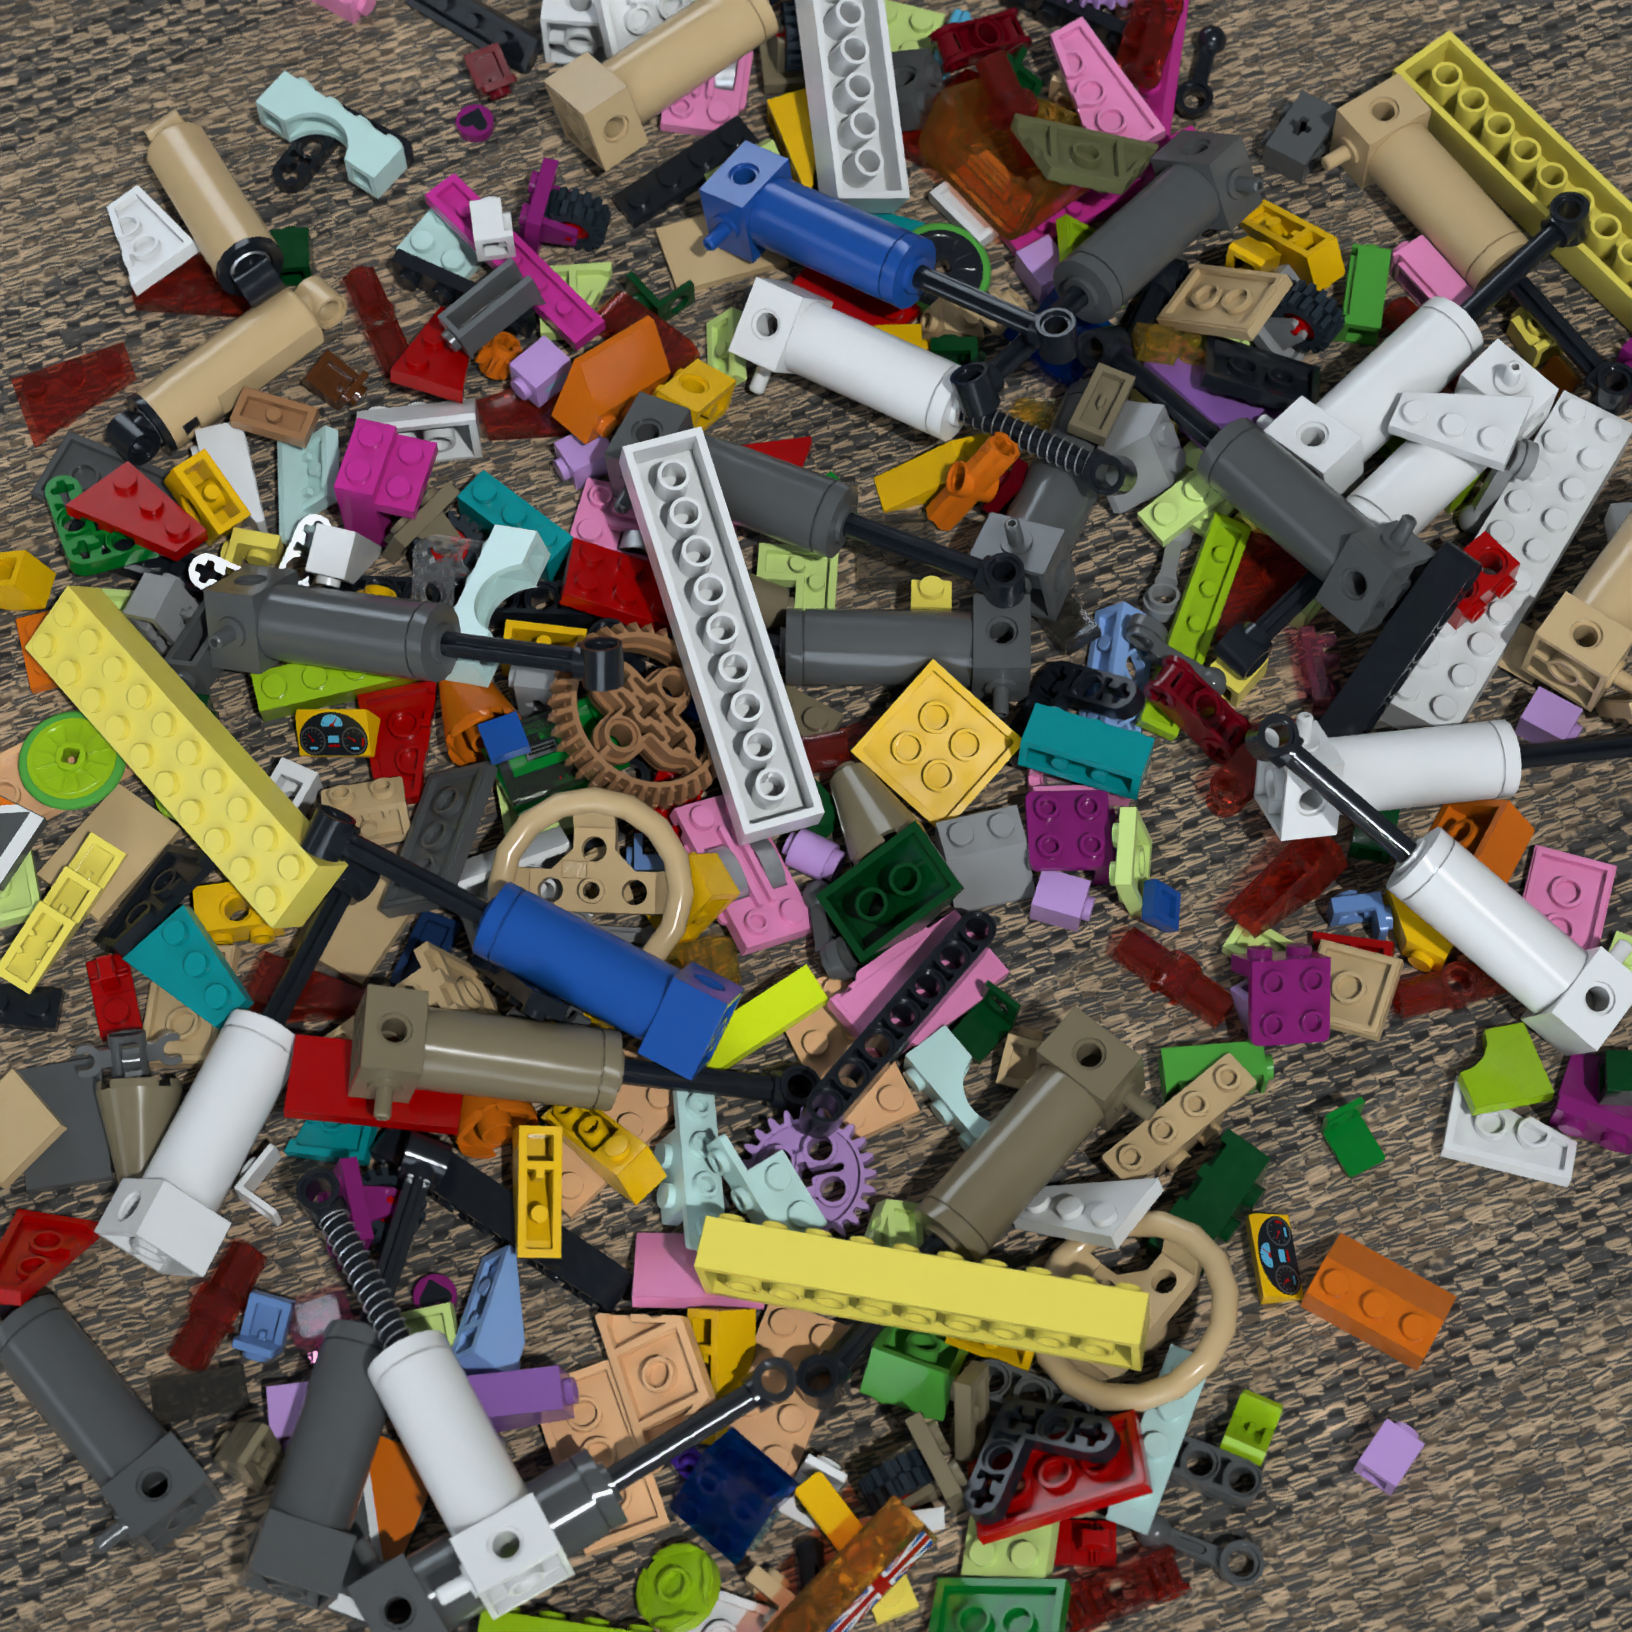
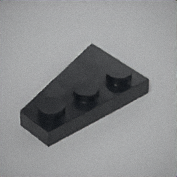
[93,844,217,957]

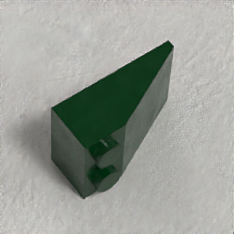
[815,820,964,965]

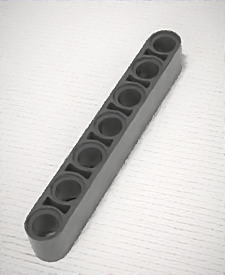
[982,1359,1263,1508]

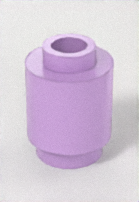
[782,828,847,883]

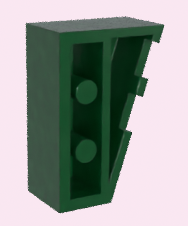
[1146,1128,1271,1277]

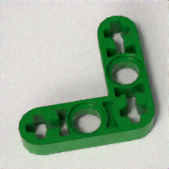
[45,475,163,576]

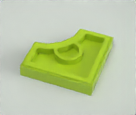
[1457,1022,1555,1116]

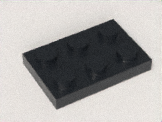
[1200,335,1320,412]

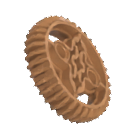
[546,622,717,810]

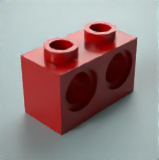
[1447,531,1521,630]

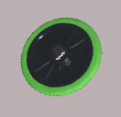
[912,223,991,314]

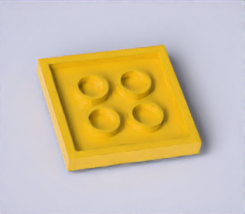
[850,659,1022,828]

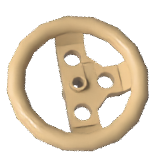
[487,787,694,961]
[1035,1211,1239,1412]

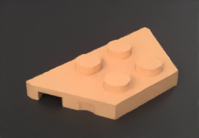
[595,1313,717,1474]

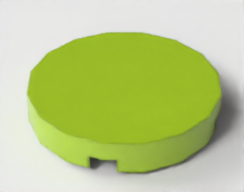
[635,1543,721,1632]

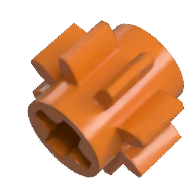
[475,332,524,380]

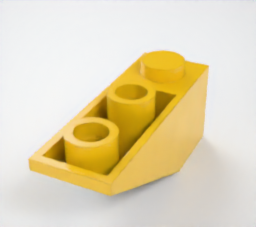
[540,1105,667,1205]

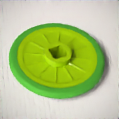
[18,711,126,810]

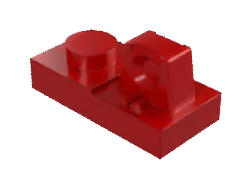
[86,953,143,1042]
[1054,1519,1117,1568]

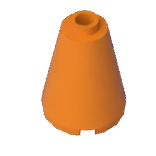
[438,680,526,767]
[454,1095,539,1159]

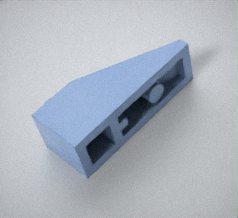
[452,1244,525,1376]

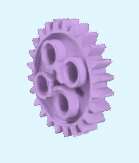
[742,1107,878,1238]

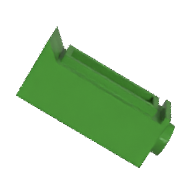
[1334,244,1392,347]
[1158,1041,1274,1105]

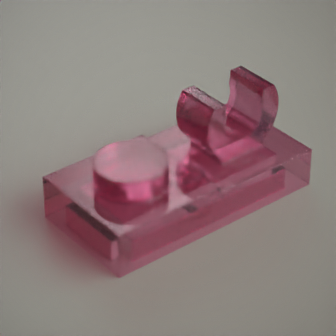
[1296,625,1341,715]

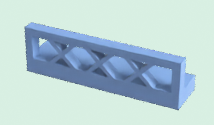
[1079,601,1152,732]

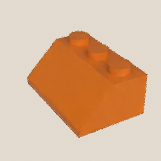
[551,315,671,445]
[1428,799,1535,884]
[1300,1233,1457,1371]

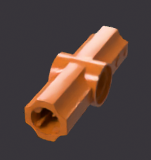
[926,431,1020,531]

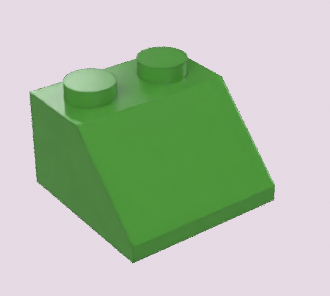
[859,1326,969,1422]

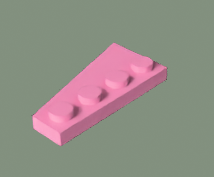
[1050,17,1166,143]

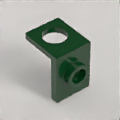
[625,271,695,327]
[951,980,1021,1065]

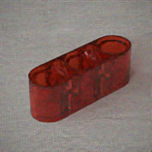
[596,290,700,383]

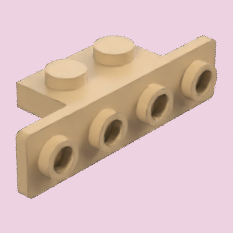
[1102,1053,1256,1181]

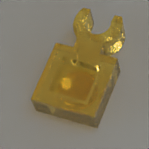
[1132,322,1204,365]

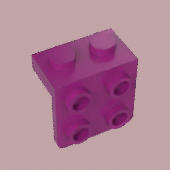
[1025,790,1117,885]
[1231,943,1331,1046]
[1547,1053,1632,1155]

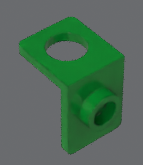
[1320,1097,1385,1178]

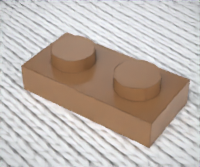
[229,387,320,449]

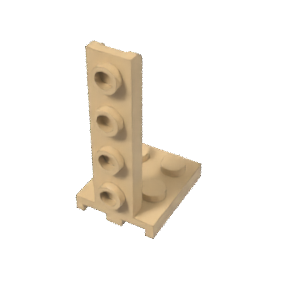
[325,941,501,1040]

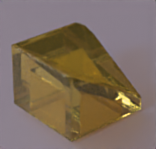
[1011,397,1057,431]

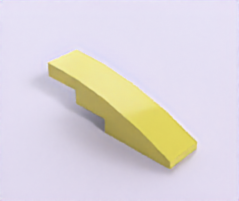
[0,832,128,995]

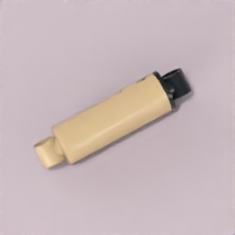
[143,109,286,309]
[105,276,347,466]

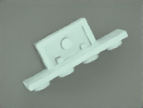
[277,425,340,552]
[654,1091,725,1251]
[706,1134,828,1233]

